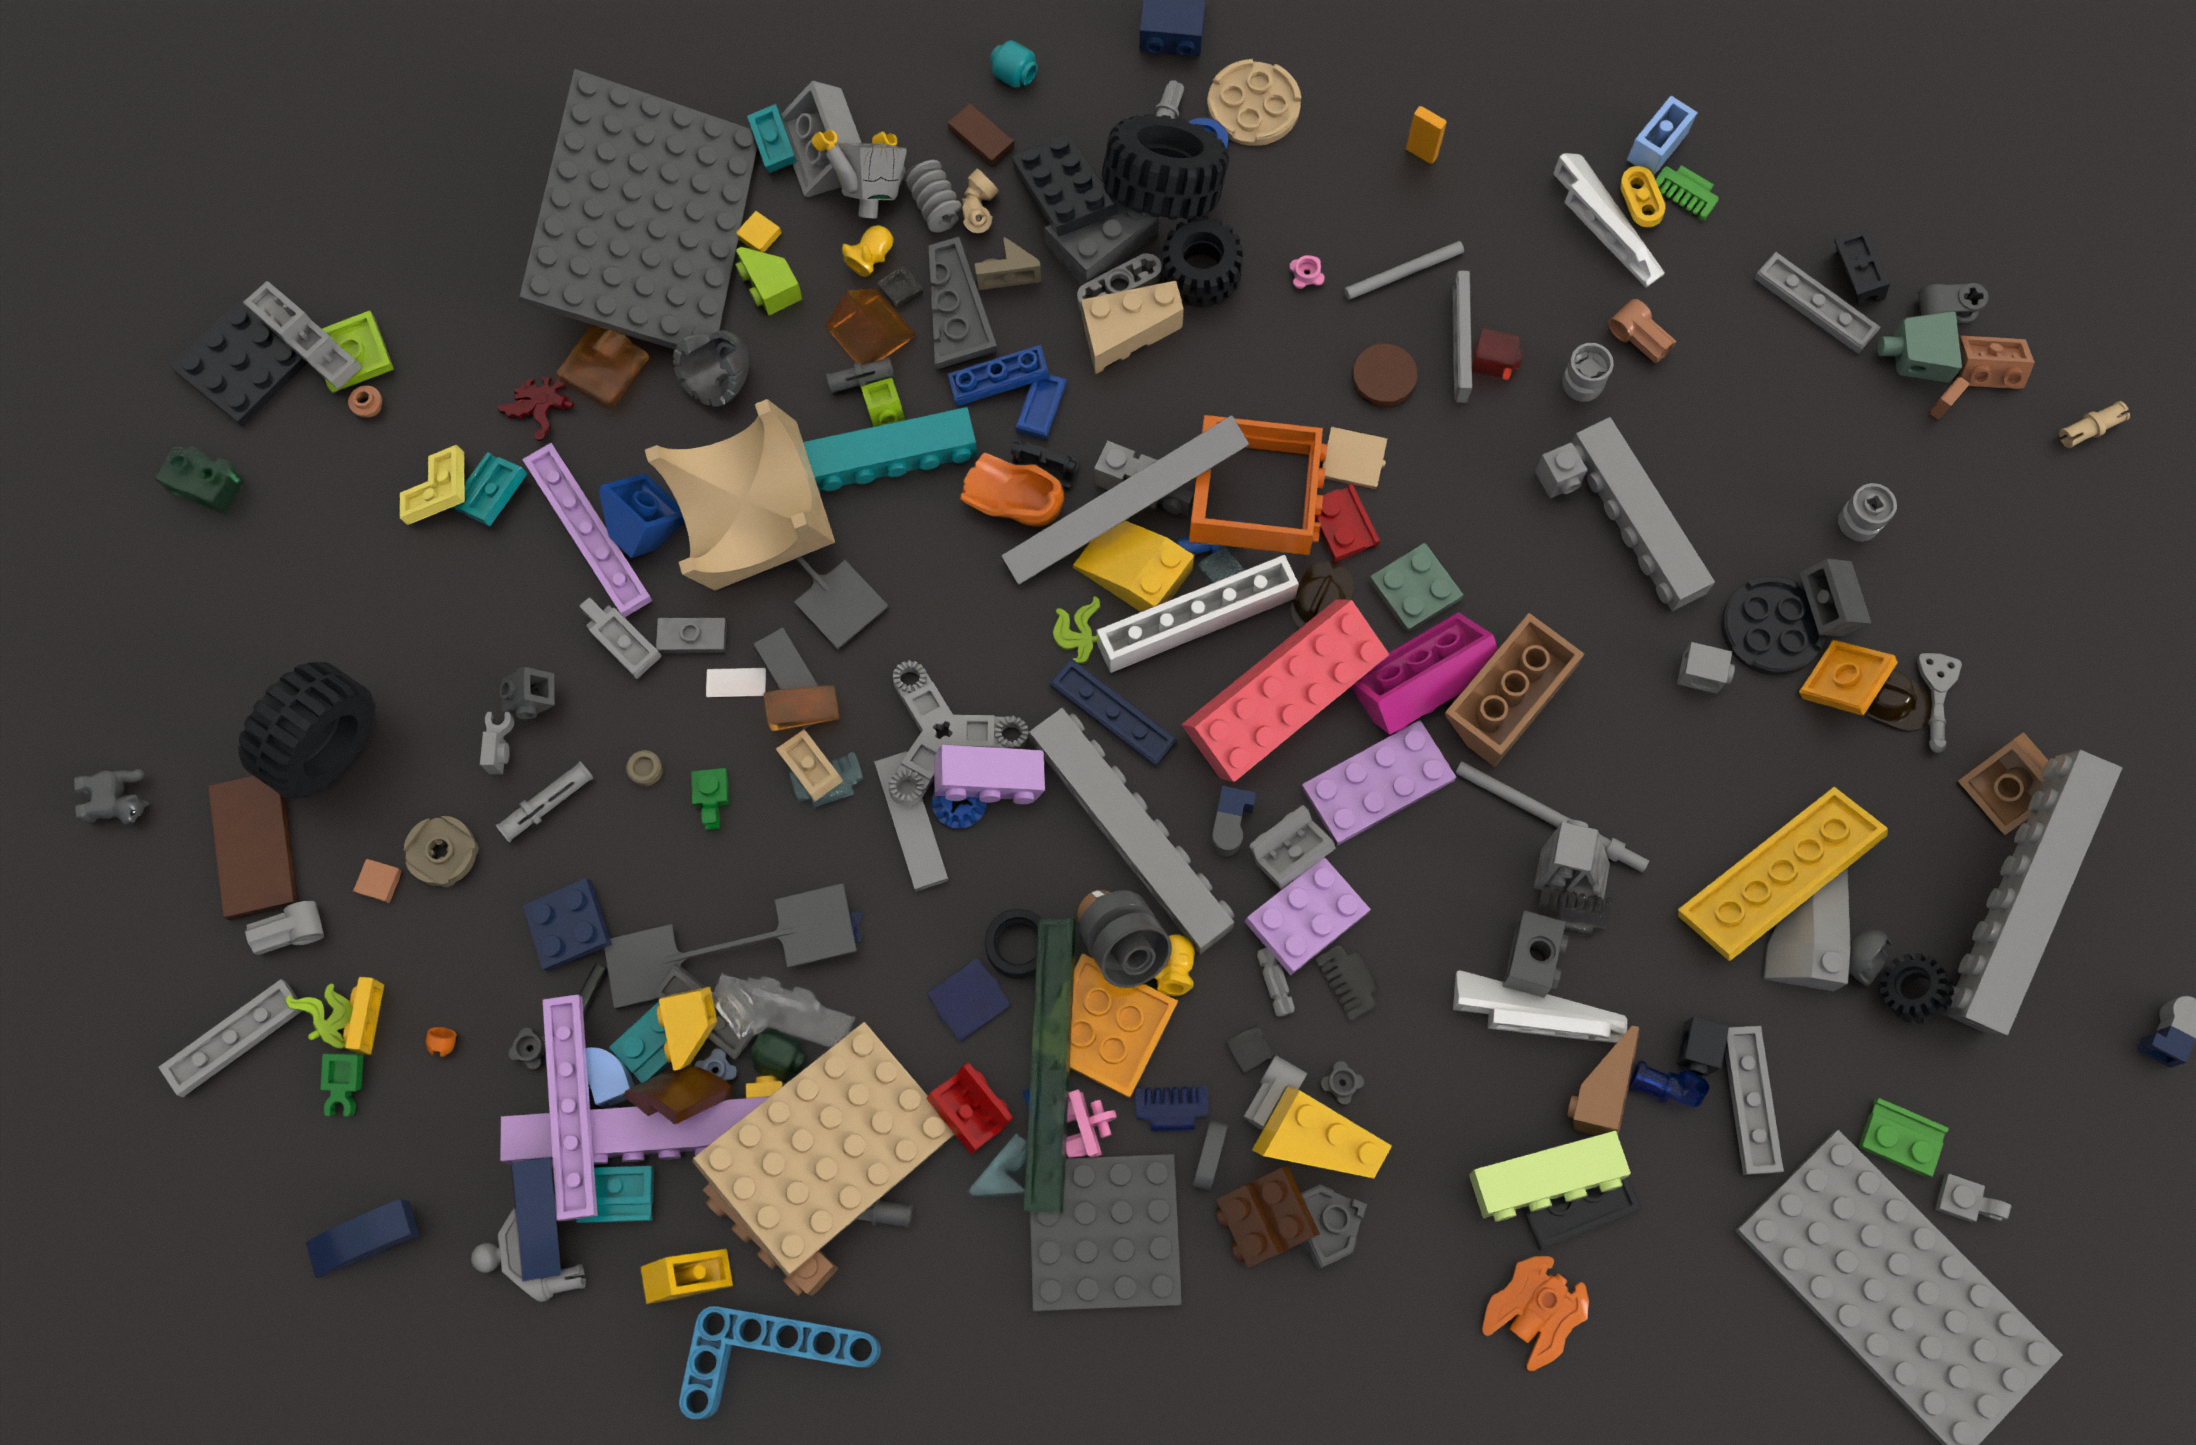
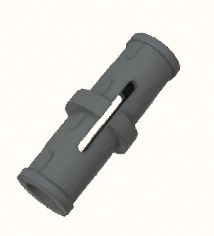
[826,357,895,394]

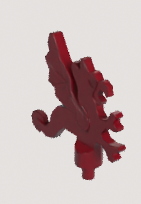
[497,376,575,441]

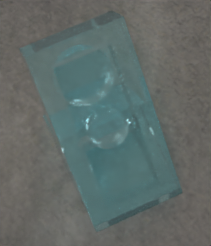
[968,1133,1029,1199]

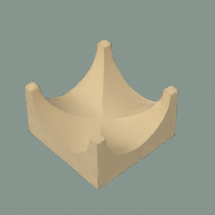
[645,399,835,591]

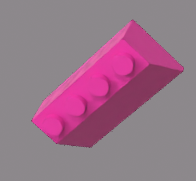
[1350,612,1498,735]

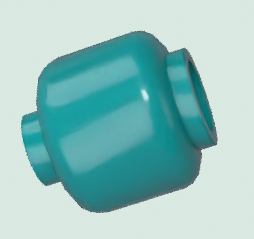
[990,40,1038,88]

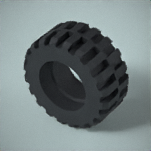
[1101,114,1229,220]
[238,662,376,799]

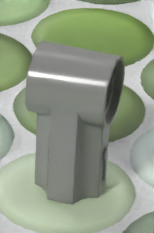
[245,901,324,955]
[1243,1055,1307,1130]

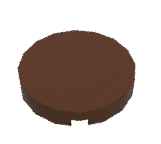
[1352,344,1418,407]

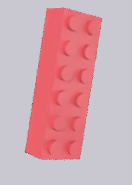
[1181,600,1390,782]

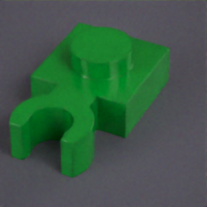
[321,1053,363,1117]

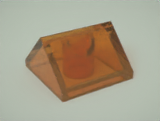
[825,289,916,365]

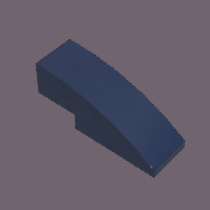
[511,1157,561,1282]
[306,1199,419,1278]

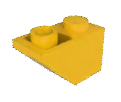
[657,986,718,1071]

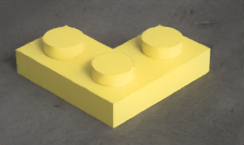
[400,445,465,525]

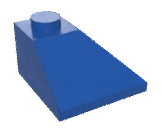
[598,473,685,558]

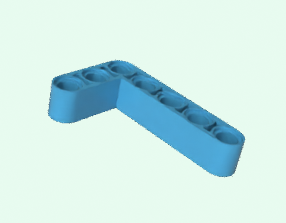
[679,1306,881,1419]

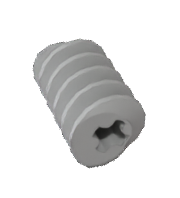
[903,160,962,233]

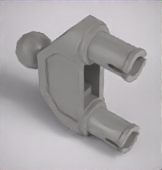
[471,1195,586,1302]

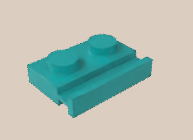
[453,452,527,527]
[609,1002,672,1083]
[576,1166,654,1223]

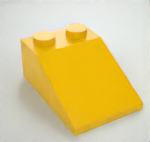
[1073,520,1194,612]

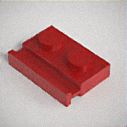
[1315,484,1380,563]

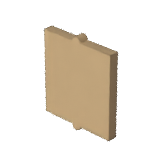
[1322,427,1387,490]

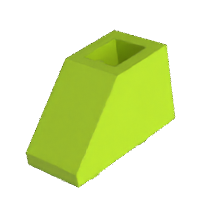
[735,247,803,316]

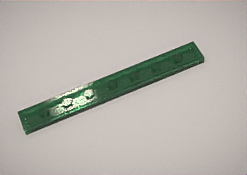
[1024,918,1076,1213]

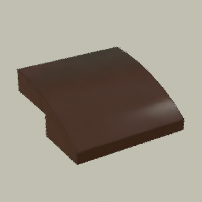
[624,1065,732,1125]

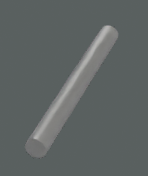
[1344,241,1464,300]

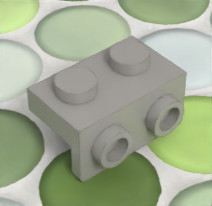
[1249,805,1336,889]

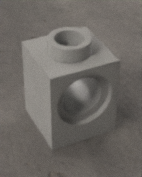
[1677,642,1735,694]

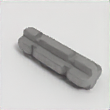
[1257,947,1295,1017]

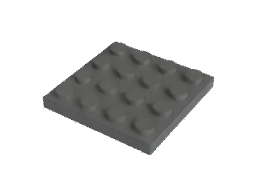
[1029,1154,1182,1312]

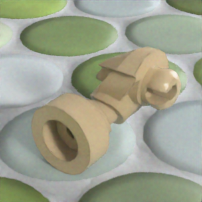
[962,169,999,233]

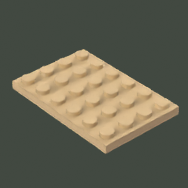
[692,1022,955,1277]

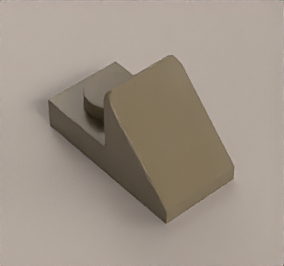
[975,237,1041,290]

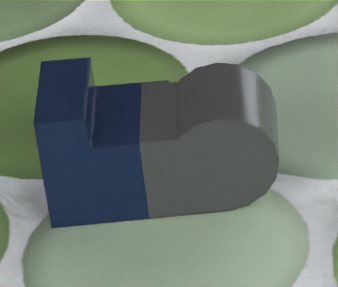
[1212,785,1256,857]

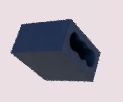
[1139,0,1207,57]

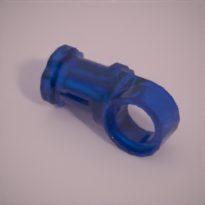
[1629,1060,1710,1107]

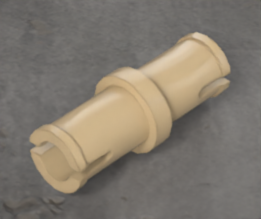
[2059,401,2130,448]

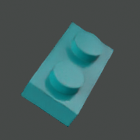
[747,104,798,173]

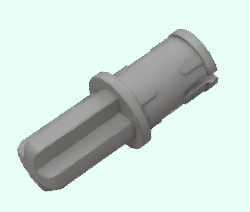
[1155,80,1184,119]

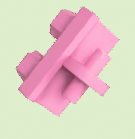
[1053,1089,1117,1158]

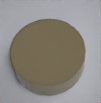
[626,750,663,787]

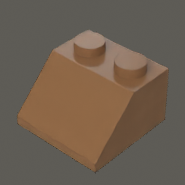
[1958,732,2049,835]

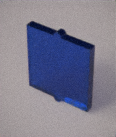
[927,958,1011,1042]

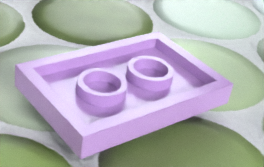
[1244,857,1371,975]

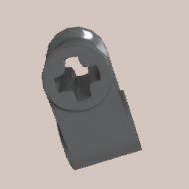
[1918,283,1989,324]

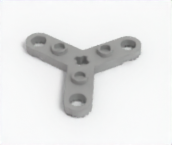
[889,660,1029,806]

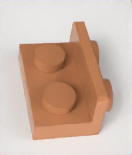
[1958,335,2035,389]

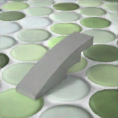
[243,281,362,389]

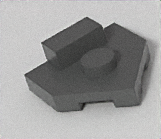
[1300,1184,1367,1270]

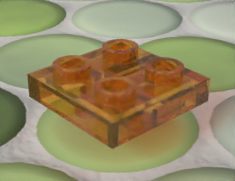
[556,325,649,408]

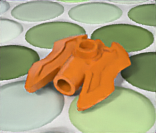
[1482,1256,1589,1371]

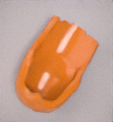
[960,452,1064,527]

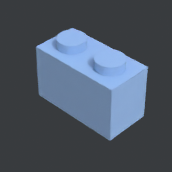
[1627,96,1698,176]

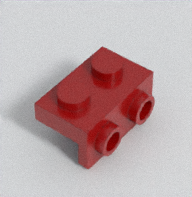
[926,1063,1013,1155]

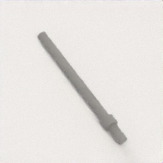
[1455,761,1649,873]

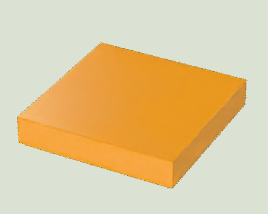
[1799,640,1898,716]

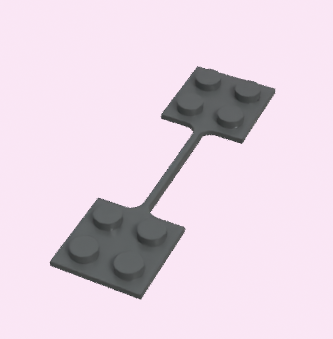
[794,556,889,649]
[604,883,857,1009]

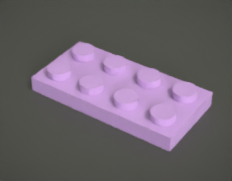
[1301,720,1456,846]

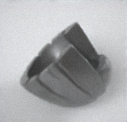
[673,330,749,406]

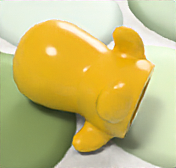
[842,225,893,277]
[1154,934,1195,996]

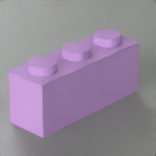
[934,745,1045,804]

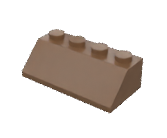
[1444,613,1584,767]

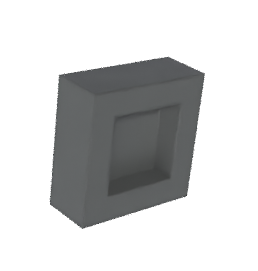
[1158,487,1195,516]

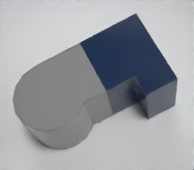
[2137,996,2196,1068]

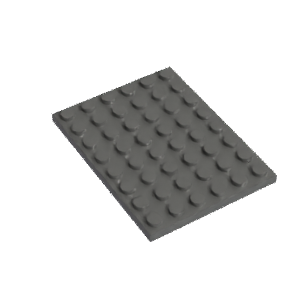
[518,69,758,350]

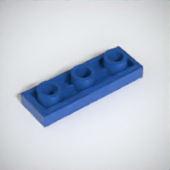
[948,345,1050,407]

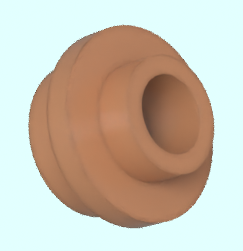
[348,385,382,418]

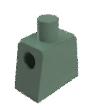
[1878,312,1962,383]

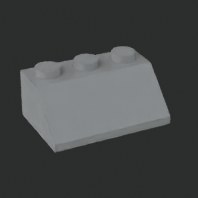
[781,81,861,197]

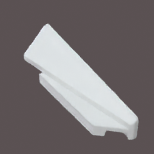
[1553,153,1664,288]
[1453,970,1627,1044]

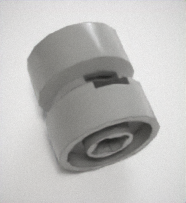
[1562,343,1614,402]
[1838,483,1897,542]

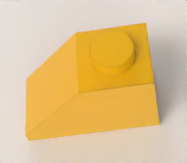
[641,1249,733,1304]

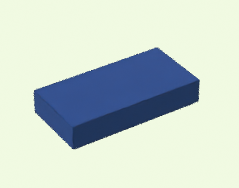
[1016,374,1067,441]

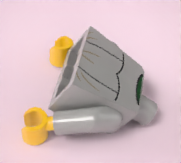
[812,130,906,218]

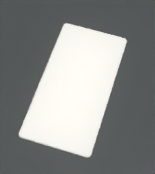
[706,668,766,697]

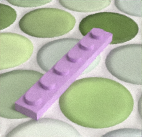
[522,443,653,618]
[542,994,597,1221]

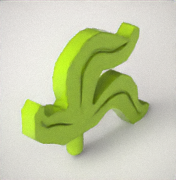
[1053,596,1100,664]
[285,983,353,1050]

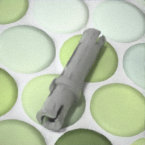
[495,761,593,842]

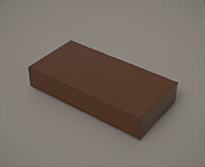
[948,103,1014,166]

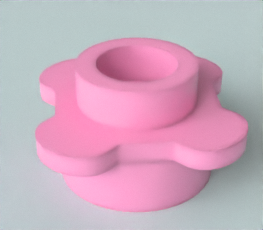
[1289,256,1325,289]

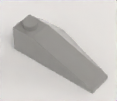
[1763,868,1851,992]

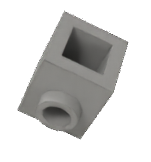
[1535,442,1587,499]

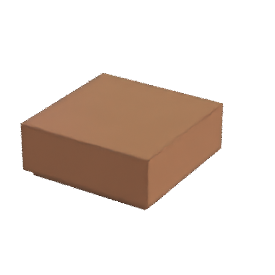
[1930,377,1970,420]
[353,859,402,903]

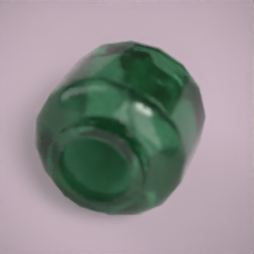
[748,1028,805,1081]

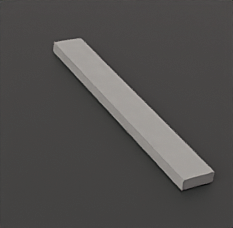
[1002,415,1250,585]

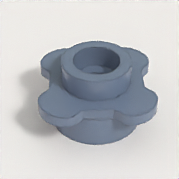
[694,1049,737,1082]

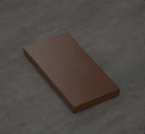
[208,776,297,920]

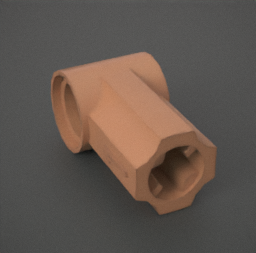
[1608,299,1676,363]

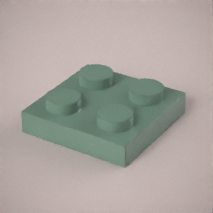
[1369,543,1464,633]

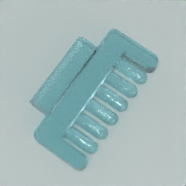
[790,752,863,807]

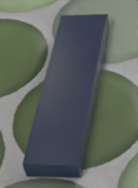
[1049,658,1177,768]

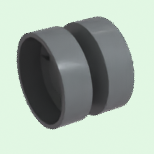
[1079,890,1172,988]

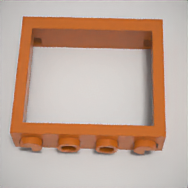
[1189,415,1327,555]

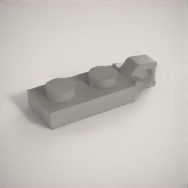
[580,597,662,679]

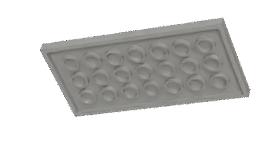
[1735,1130,2063,1445]

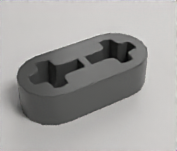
[1193,1119,1228,1191]

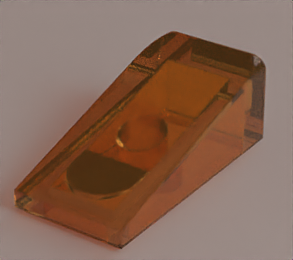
[763,685,840,731]

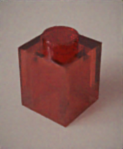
[1472,328,1524,380]

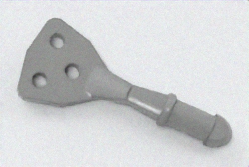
[1916,653,1962,753]

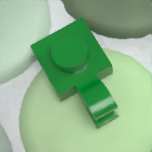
[691,768,729,830]

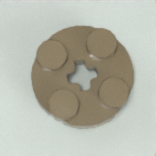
[404,816,479,887]

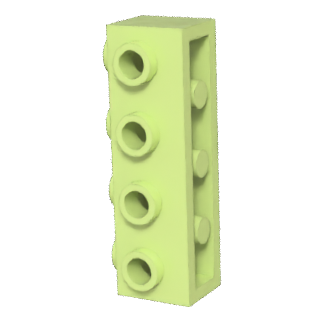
[1469,1131,1631,1222]

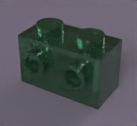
[154,445,245,515]

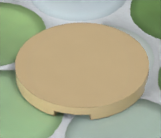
[1207,59,1301,146]

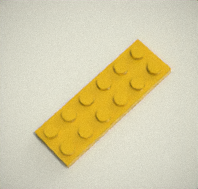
[1678,787,1888,962]

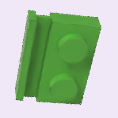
[1858,1098,1949,1178]

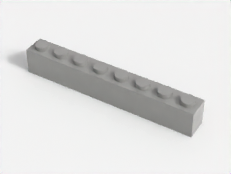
[1029,708,1235,955]

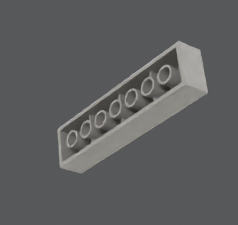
[1944,750,2123,1036]

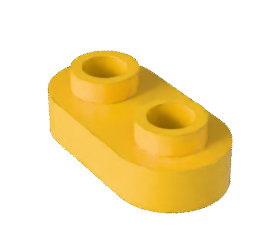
[1620,166,1665,227]

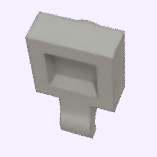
[480,712,514,775]
[1935,1173,2011,1223]

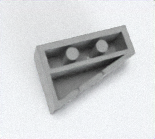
[1534,820,1610,904]

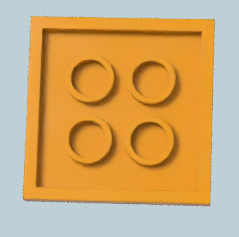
[1033,953,1178,1099]

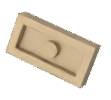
[776,729,843,801]

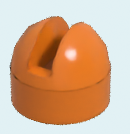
[425,1027,457,1057]

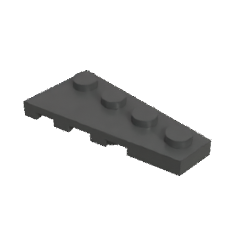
[928,237,998,370]

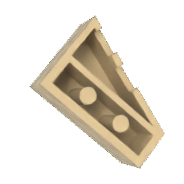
[1081,281,1184,375]

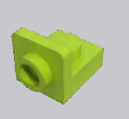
[861,377,905,427]

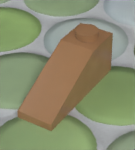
[1568,1026,1639,1136]

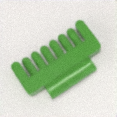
[1655,165,1719,221]

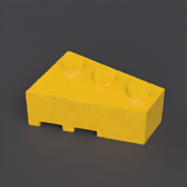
[1252,1086,1392,1178]

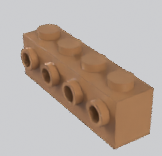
[703,1183,839,1296]

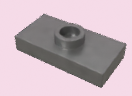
[656,618,727,654]

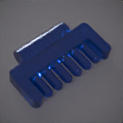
[1135,1085,1209,1131]

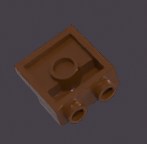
[1216,1165,1320,1269]

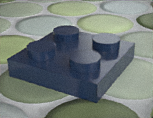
[522,878,612,972]

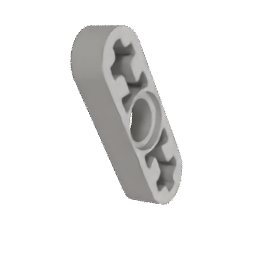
[1077,253,1162,311]

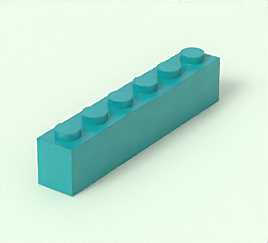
[803,407,978,491]

